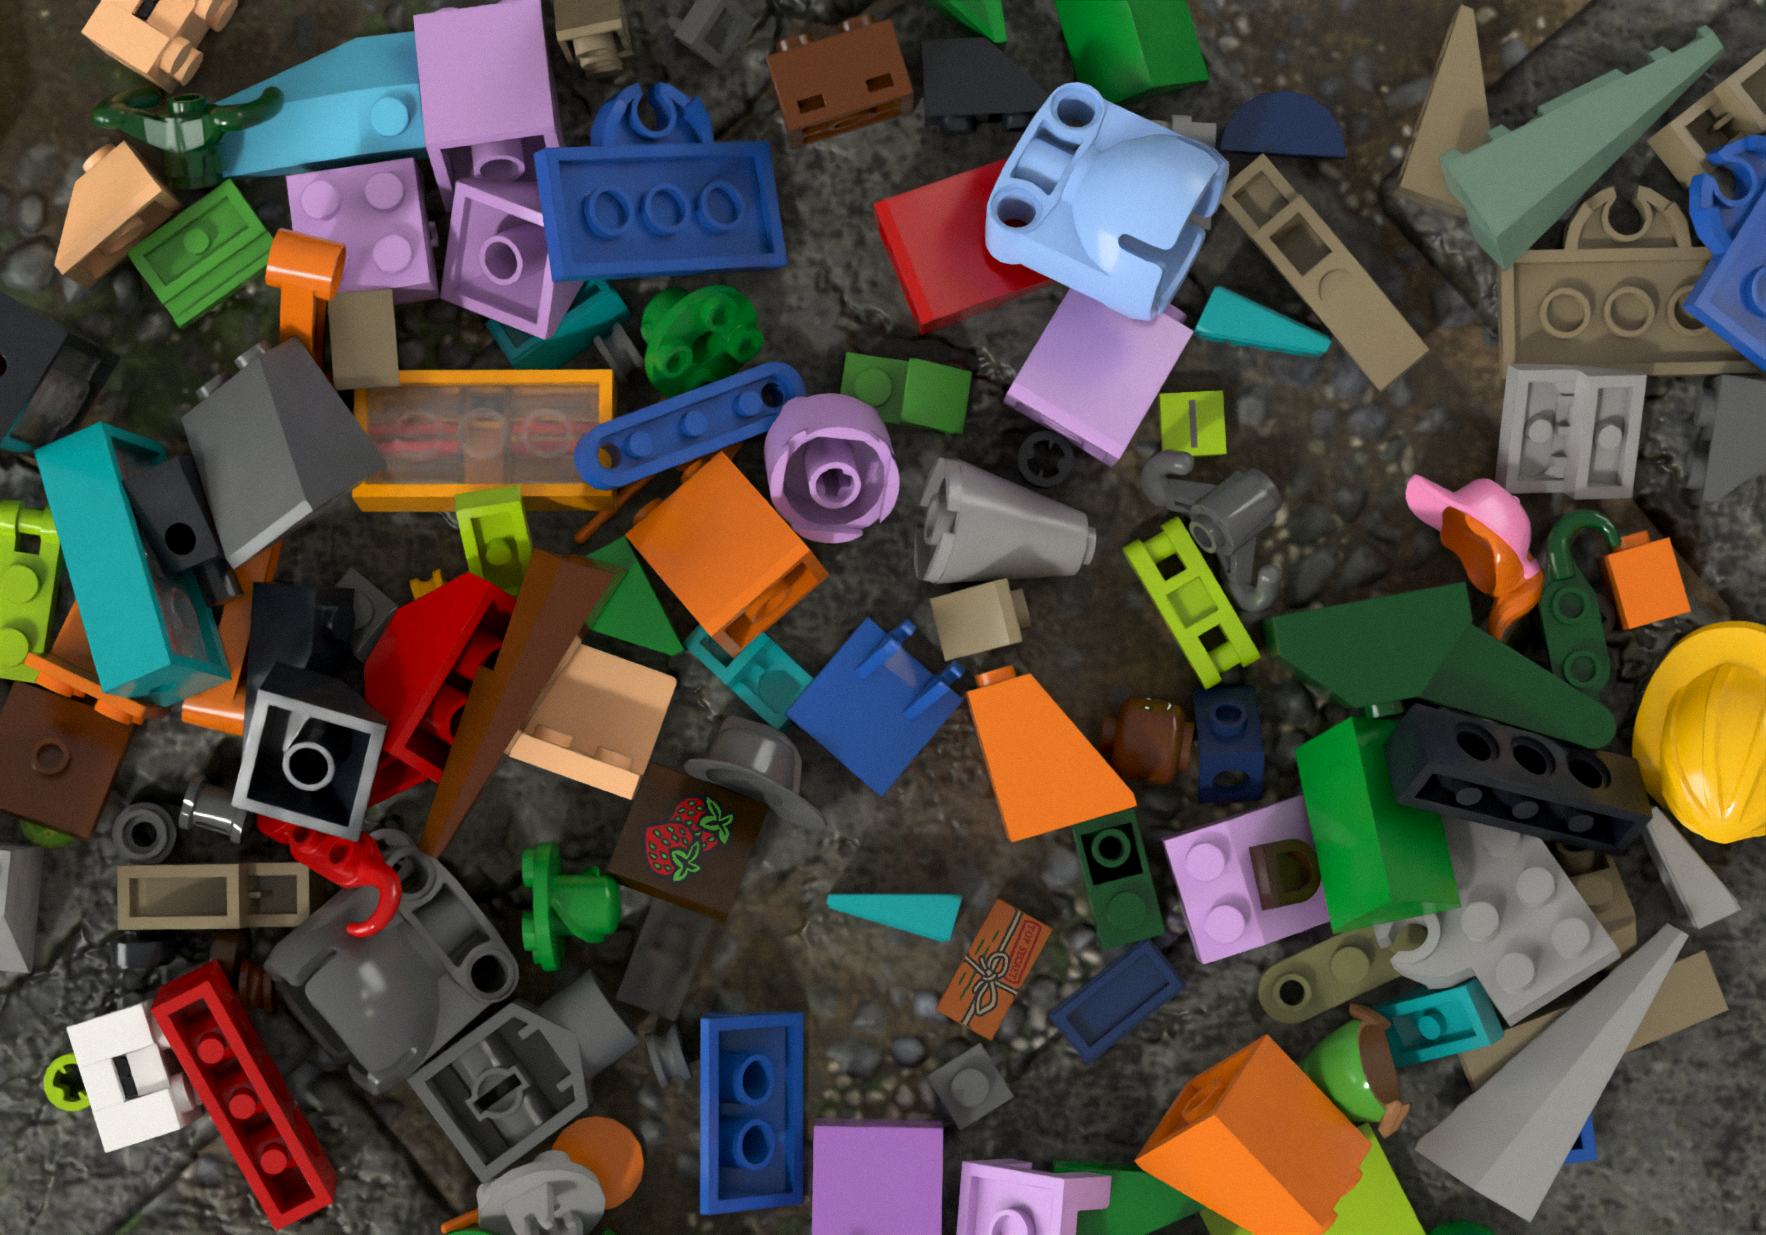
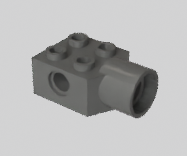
[406,969,642,1184]

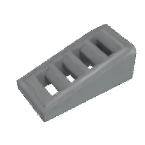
[1639,806,1741,929]

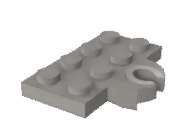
[1373,814,1621,1027]

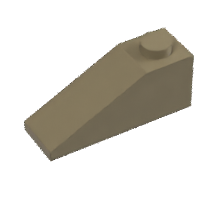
[1392,5,1490,219]

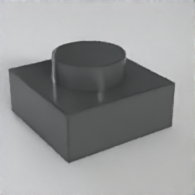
[926,1041,1014,1131]

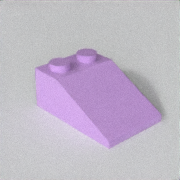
[1159,793,1330,965]

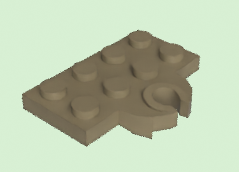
[1497,185,1759,380]

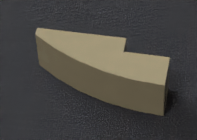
[1646,48,1766,191]
[117,861,327,930]

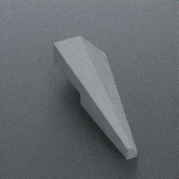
[1413,922,1689,1223]

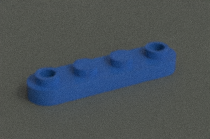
[574,361,807,491]

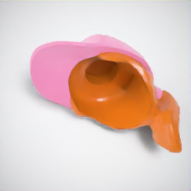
[1406,474,1545,641]

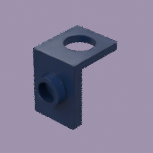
[1192,686,1264,804]

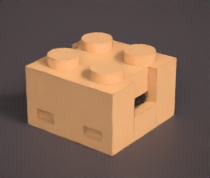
[81,0,238,94]

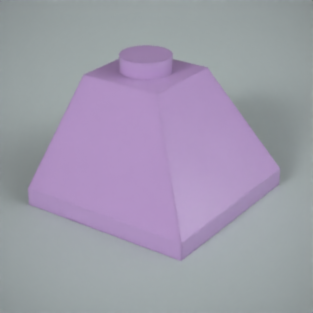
[440,178,584,340]

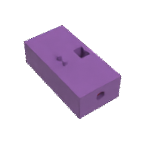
[812,1118,943,1235]

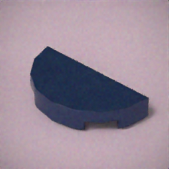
[1218,90,1346,160]

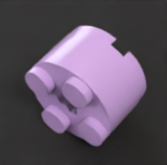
[764,393,900,543]

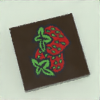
[606,762,769,923]

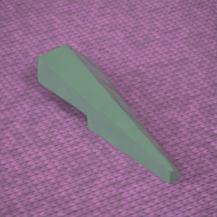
[1438,25,1725,272]

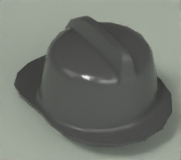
[684,716,827,830]

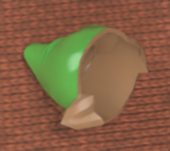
[1297,1003,1413,1139]

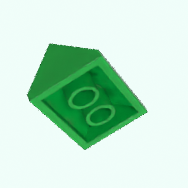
[1053,0,1209,107]
[1294,716,1461,934]

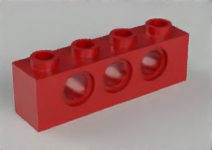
[150,959,339,1231]

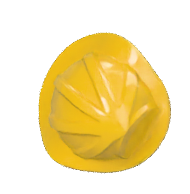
[1632,621,1766,844]

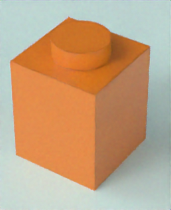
[1596,530,1691,631]

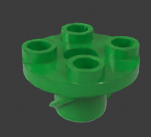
[640,285,764,399]
[522,842,622,971]

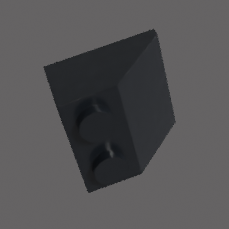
[231,661,389,842]

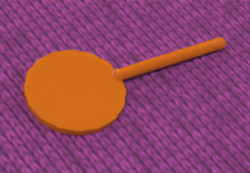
[441,1115,645,1234]

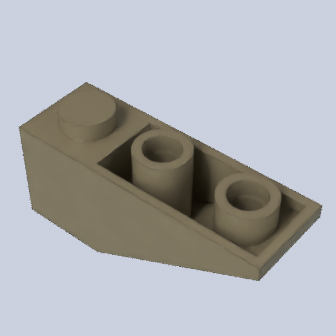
[554,0,635,80]

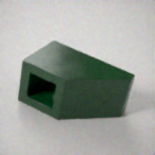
[1071,808,1166,950]

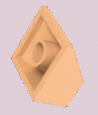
[54,141,185,289]

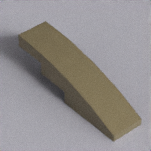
[1457,950,1729,1093]

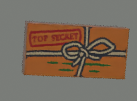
[935,897,1053,1041]

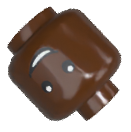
[1099,696,1195,785]

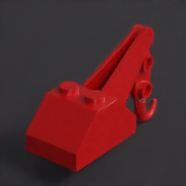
[257,572,517,938]

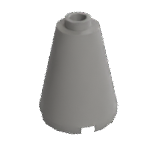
[914,457,1096,584]

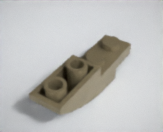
[1220,153,1430,393]

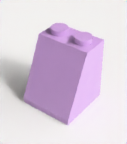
[413,0,565,213]
[1003,288,1194,467]

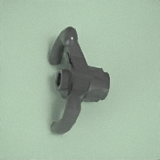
[1140,449,1282,613]

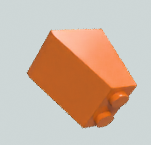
[625,450,830,659]
[965,665,1137,843]
[1134,1034,1372,1235]

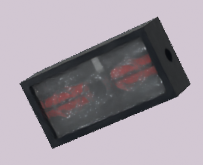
[0,291,121,459]

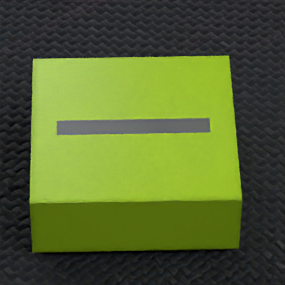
[1158,390,1227,457]

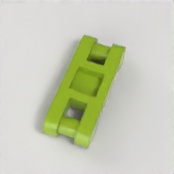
[1122,516,1261,690]

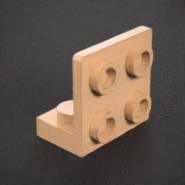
[509,644,677,800]

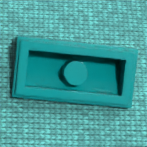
[485,279,632,370]

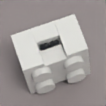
[66,998,203,1153]

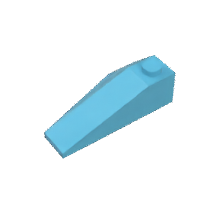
[214,31,429,182]

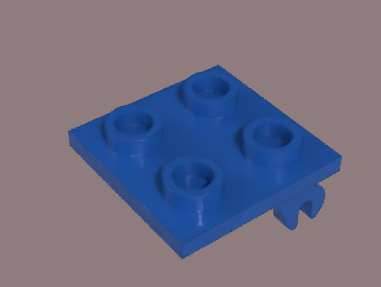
[784,617,966,797]

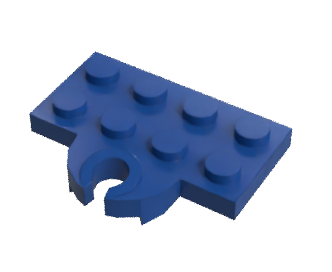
[533,82,788,282]
[1682,135,1766,373]

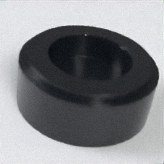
[110,934,176,969]

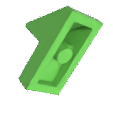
[840,352,972,435]

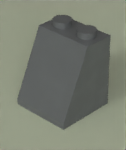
[181,335,387,570]

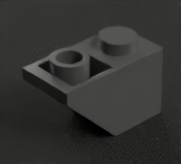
[1683,374,1766,506]

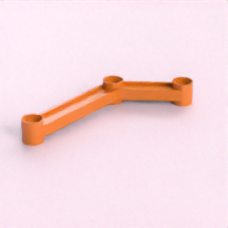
[182,228,347,737]

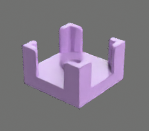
[956,1159,1112,1235]

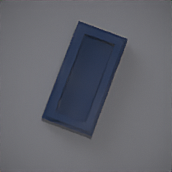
[1047,938,1187,1065]

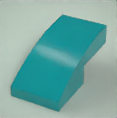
[682,624,813,733]

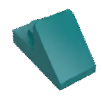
[1372,977,1505,1068]

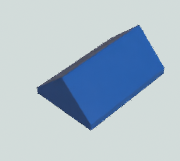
[700,1011,803,1215]

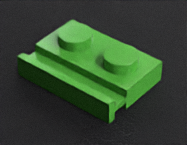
[126,178,274,330]

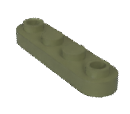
[1257,924,1428,1024]

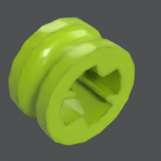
[44,1052,90,1111]

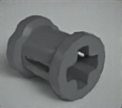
[179,773,255,846]

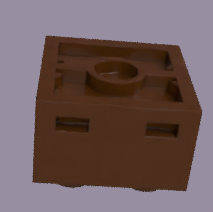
[766,14,914,150]

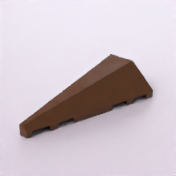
[417,547,628,858]

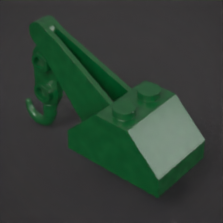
[1260,509,1622,749]

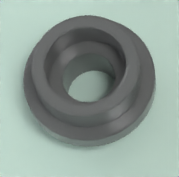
[112,802,178,865]

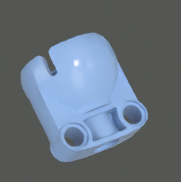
[985,82,1229,321]

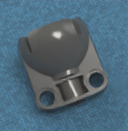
[263,845,519,1096]

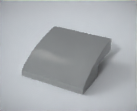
[1495,364,1647,500]

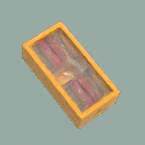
[352,369,618,512]

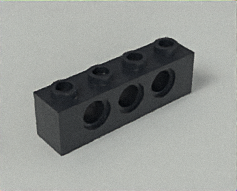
[1383,703,1653,857]

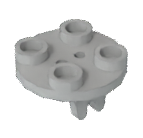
[476,1150,606,1235]

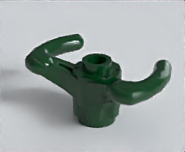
[91,84,284,189]

